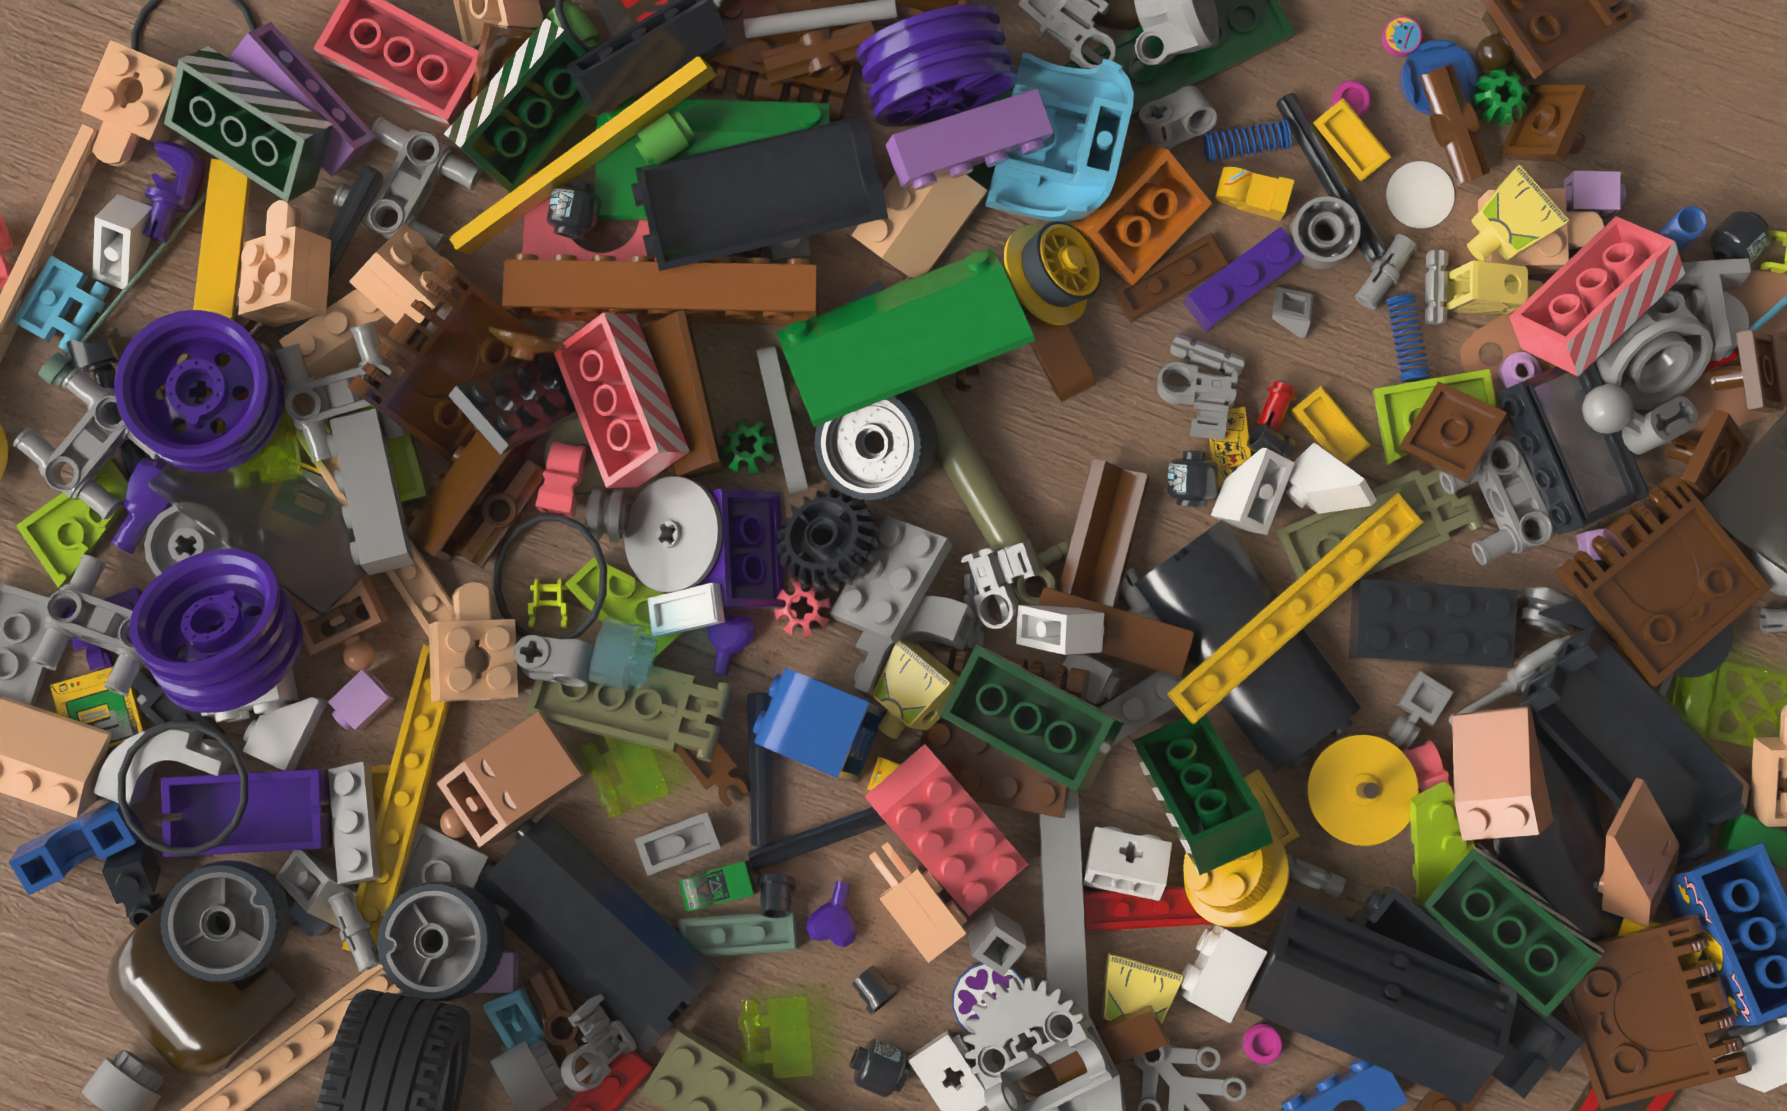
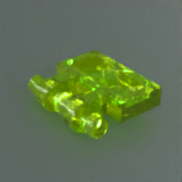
[222,399,303,488]
[581,736,671,819]
[738,994,814,1078]

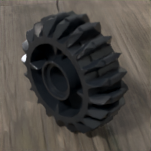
[775,488,880,593]

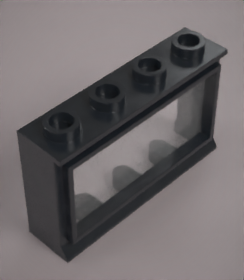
[1497,363,1649,535]

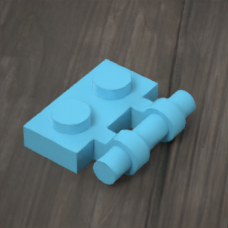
[12,255,110,353]

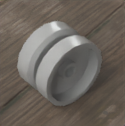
[144,503,244,577]

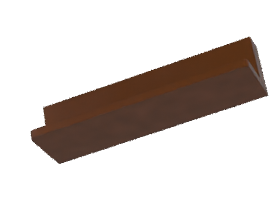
[1058,459,1150,608]
[1038,587,1194,677]

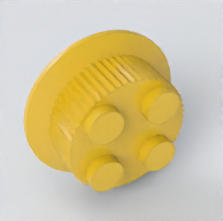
[1183,829,1289,928]

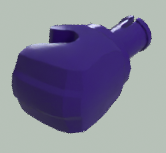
[142,141,205,243]
[111,457,190,554]

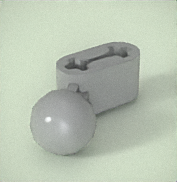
[1582,384,1698,455]

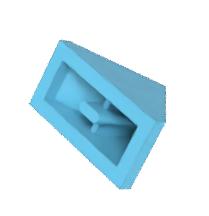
[483,987,549,1050]

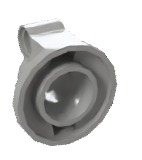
[1134,0,1219,65]
[1593,290,1713,410]

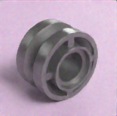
[585,486,629,543]
[1516,586,1578,634]

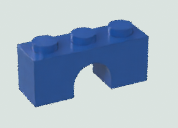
[9,801,143,895]
[1278,1058,1408,1111]

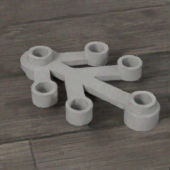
[1133,1043,1246,1111]

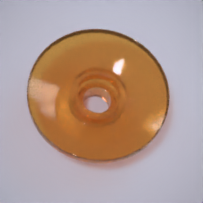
[489,325,566,361]

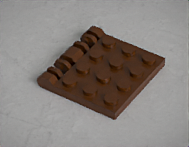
[699,0,867,123]
[1480,0,1638,80]
[348,261,544,463]
[1556,474,1771,687]
[920,644,1090,818]
[1563,914,1753,1109]

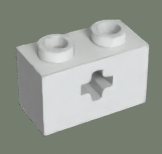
[1083,826,1172,901]
[908,1030,987,1111]

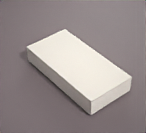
[648,583,725,637]

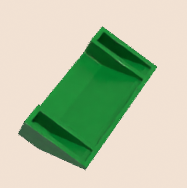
[595,98,830,220]
[776,248,1035,427]

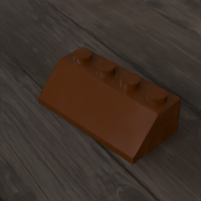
[643,310,725,479]
[406,426,538,563]

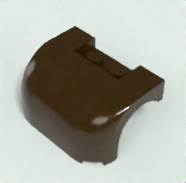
[107,904,298,1078]

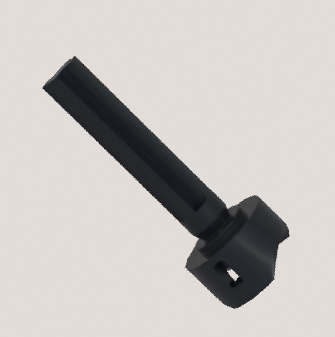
[66,328,146,477]

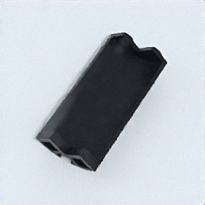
[631,116,888,271]
[1134,520,1361,773]
[1492,720,1624,942]

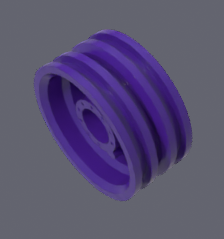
[857,4,1018,127]
[115,310,284,473]
[130,549,303,713]

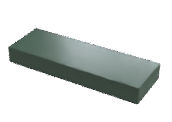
[678,910,798,957]

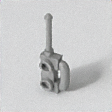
[1449,634,1571,725]

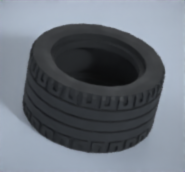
[316,989,471,1111]

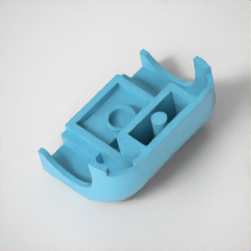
[985,52,1134,222]

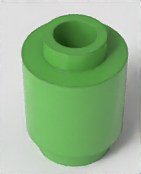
[547,0,601,49]
[635,111,695,165]

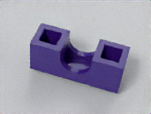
[1184,227,1304,333]

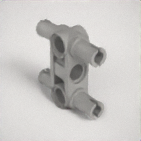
[333,116,483,254]
[275,321,410,462]
[13,367,159,520]
[1439,436,1556,565]
[31,554,146,696]

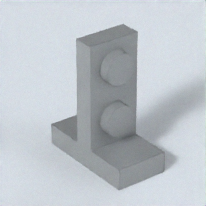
[1669,258,1751,361]

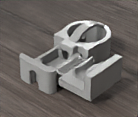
[1040,0,1115,69]
[1157,362,1238,440]
[961,540,1041,629]
[561,994,636,1092]

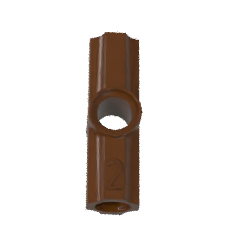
[761,20,875,87]
[1419,63,1490,184]
[454,455,545,569]
[523,968,592,1084]

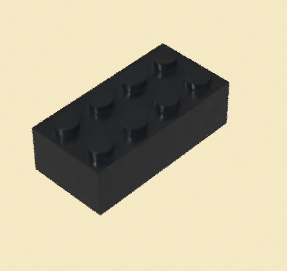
[1348,579,1517,670]

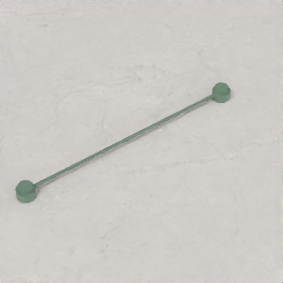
[38,188,208,387]

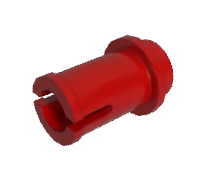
[1256,381,1297,432]

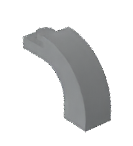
[854,596,977,702]
[94,724,235,806]

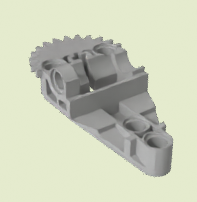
[964,977,1126,1111]

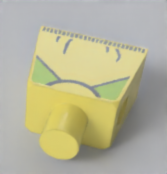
[1467,165,1570,261]
[1444,260,1543,314]
[873,639,959,739]
[1101,952,1183,1024]

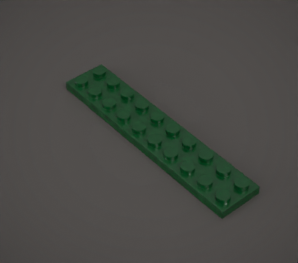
[966,0,1295,190]

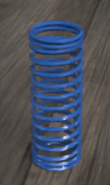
[1204,119,1292,162]
[1657,206,1707,253]
[1385,294,1430,382]

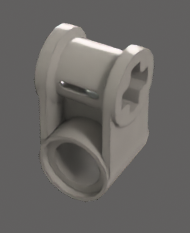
[1139,86,1217,150]
[514,635,594,687]

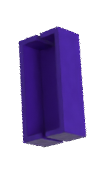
[161,769,332,857]

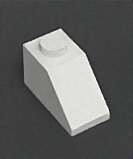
[92,194,152,289]
[1286,443,1377,514]
[1211,448,1295,535]
[1016,605,1104,655]
[243,697,328,771]
[275,849,358,928]

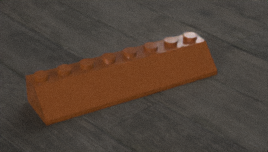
[502,254,819,325]

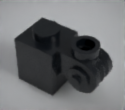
[102,839,166,928]

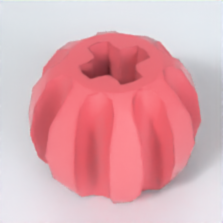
[774,581,832,638]

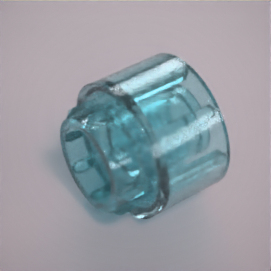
[589,616,658,692]

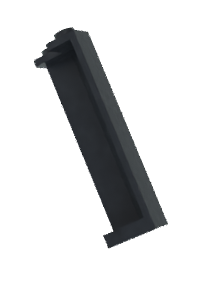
[1520,624,1750,866]
[477,813,721,1054]
[1343,886,1584,1099]

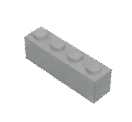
[327,408,415,575]

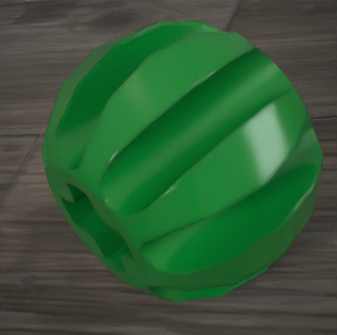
[1472,69,1530,127]
[719,418,777,476]

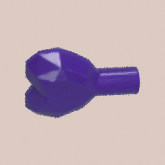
[707,611,755,676]
[806,880,857,948]

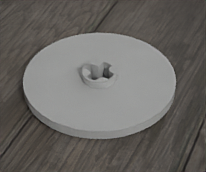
[624,476,722,593]

